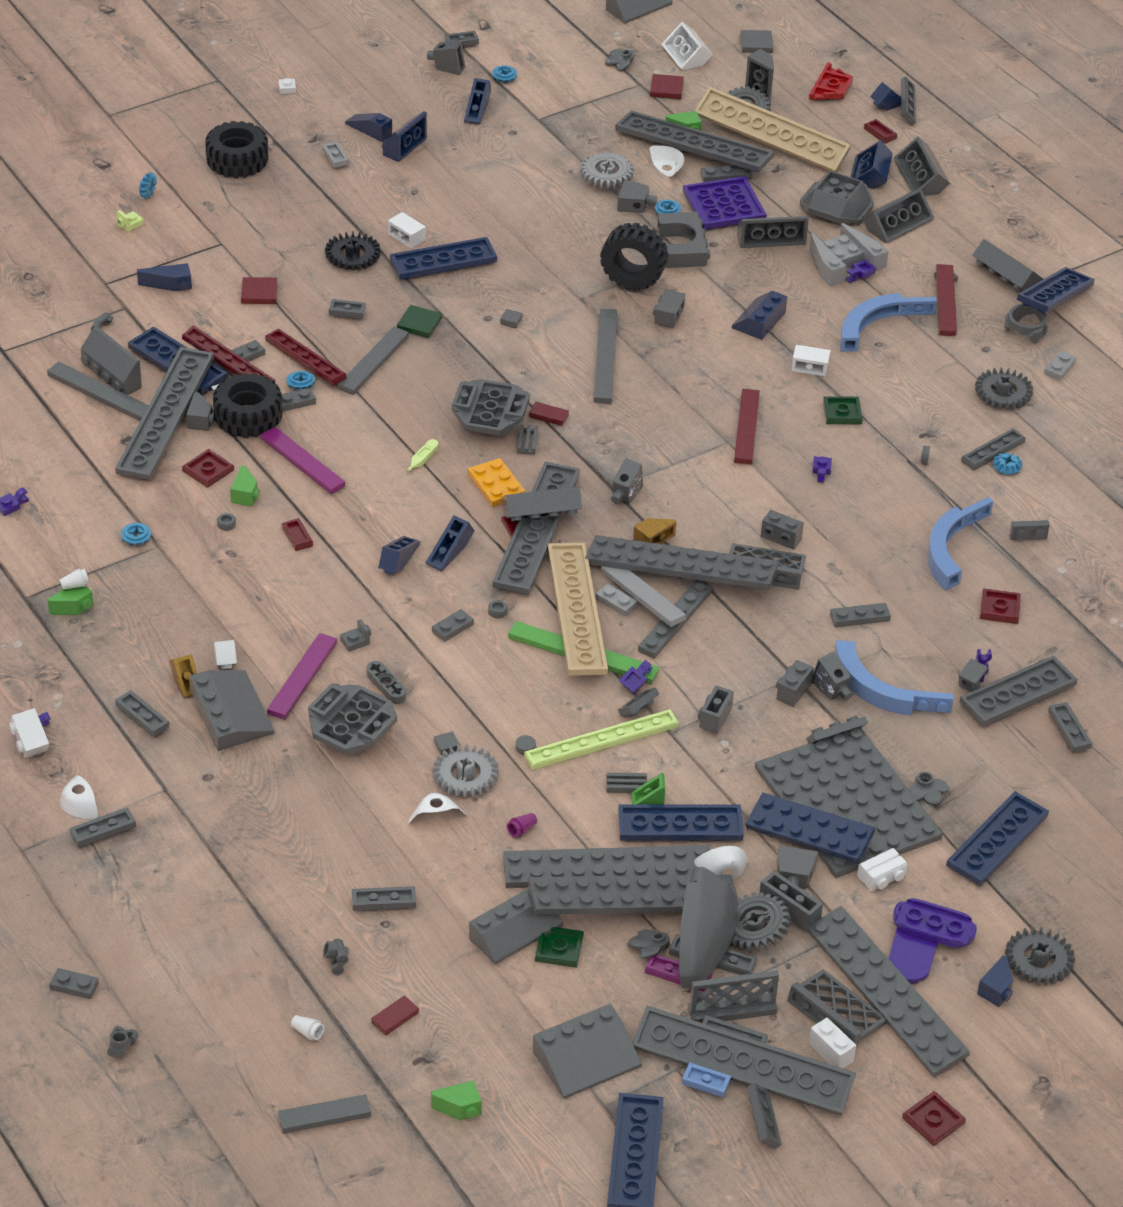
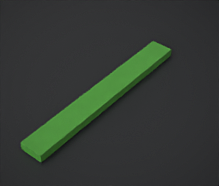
[508,621,659,684]

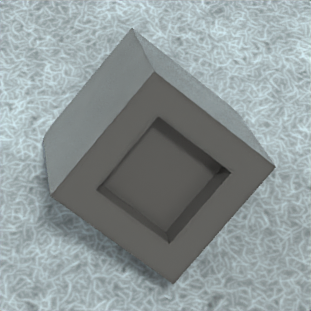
[959,659,987,692]

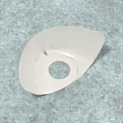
[650,146,684,177]
[60,775,99,819]
[409,793,466,823]
[694,846,748,879]

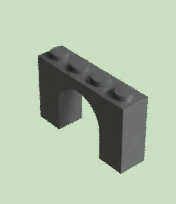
[657,212,710,268]

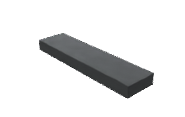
[901,77,916,126]
[961,428,1026,471]
[669,934,757,975]
[278,1094,371,1133]

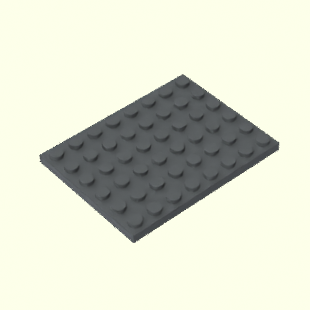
[755,727,942,878]

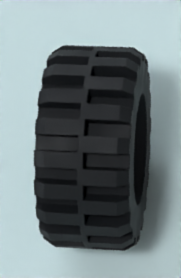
[205,121,269,178]
[600,223,669,290]
[213,373,283,438]

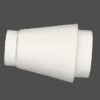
[60,568,90,590]
[291,1015,325,1041]

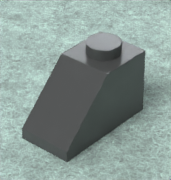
[186,392,215,431]

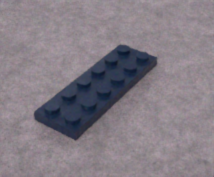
[390,237,498,279]
[1017,267,1095,313]
[128,326,228,395]
[946,791,1049,886]
[745,792,875,864]
[618,804,744,841]
[607,1093,664,1207]

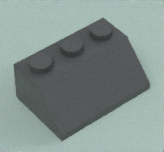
[745,49,774,103]

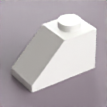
[213,640,237,669]

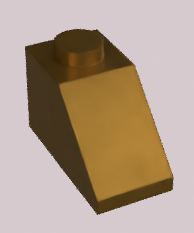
[633,518,676,544]
[169,654,197,697]

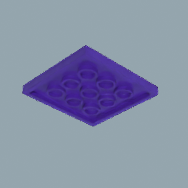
[683,176,767,229]

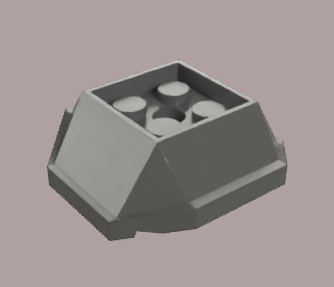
[800,170,874,225]
[452,379,530,437]
[308,683,397,756]

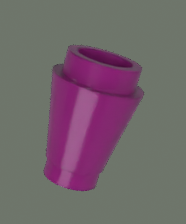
[507,813,537,837]

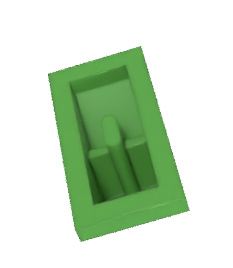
[632,773,666,804]

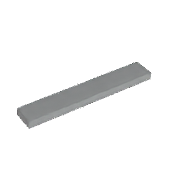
[601,566,686,627]

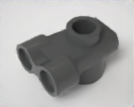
[323,939,349,975]
[107,1026,139,1059]

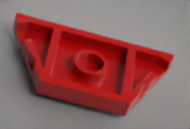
[809,62,853,100]

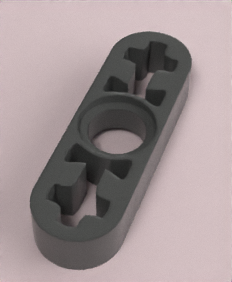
[367,661,406,704]

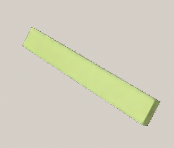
[524,709,679,770]

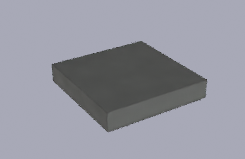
[740,30,773,53]

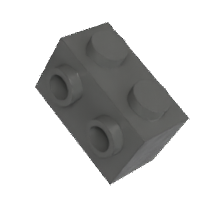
[653,289,686,327]
[760,510,804,550]
[776,660,814,707]
[698,685,734,734]

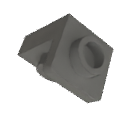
[340,619,371,652]

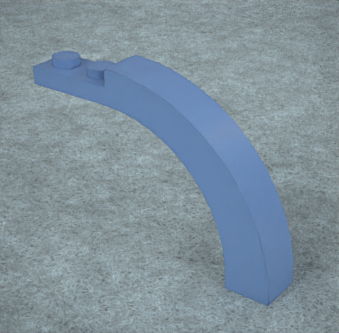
[840,293,937,352]
[928,497,993,591]
[834,640,953,715]

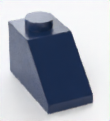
[870,82,901,111]
[977,955,1013,1007]

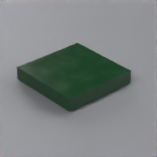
[397,305,442,338]
[823,396,862,424]
[535,927,584,968]

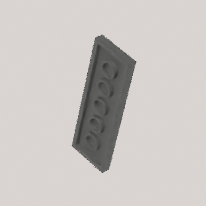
[959,655,1078,726]

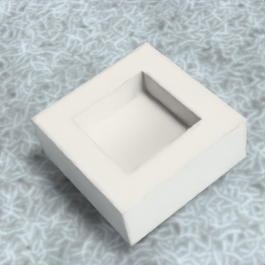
[279,78,296,94]

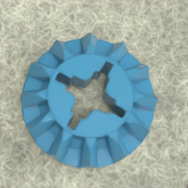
[492,65,517,83]
[139,172,157,199]
[654,200,681,215]
[286,371,315,390]
[993,452,1022,474]
[121,523,151,546]

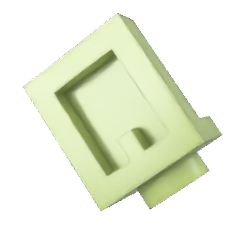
[116,210,144,232]

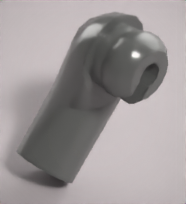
[91,312,113,331]

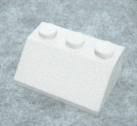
[661,22,713,70]

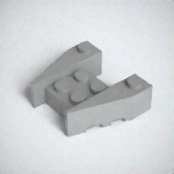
[809,223,889,287]

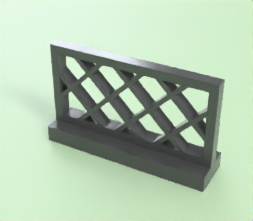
[729,543,806,589]
[787,969,887,1048]
[688,970,779,1023]

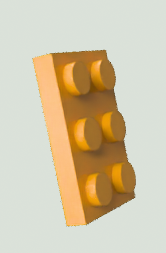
[467,458,525,507]

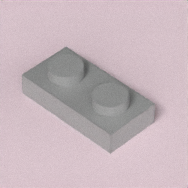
[322,141,349,168]
[1044,351,1076,381]
[596,584,638,616]

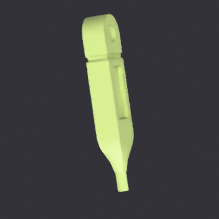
[407,439,438,471]

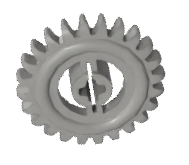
[580,152,634,189]
[432,744,499,797]

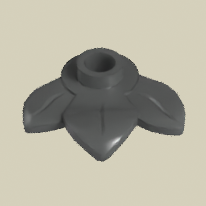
[605,49,635,71]
[910,772,950,805]
[627,929,670,959]

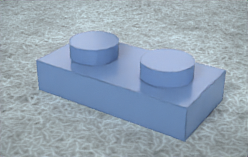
[682,1062,731,1098]

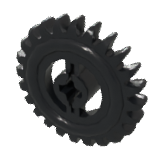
[325,231,381,270]

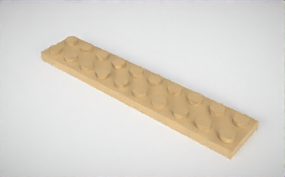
[695,86,851,172]
[548,543,608,676]

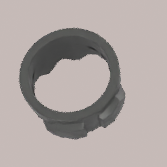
[1004,304,1048,344]

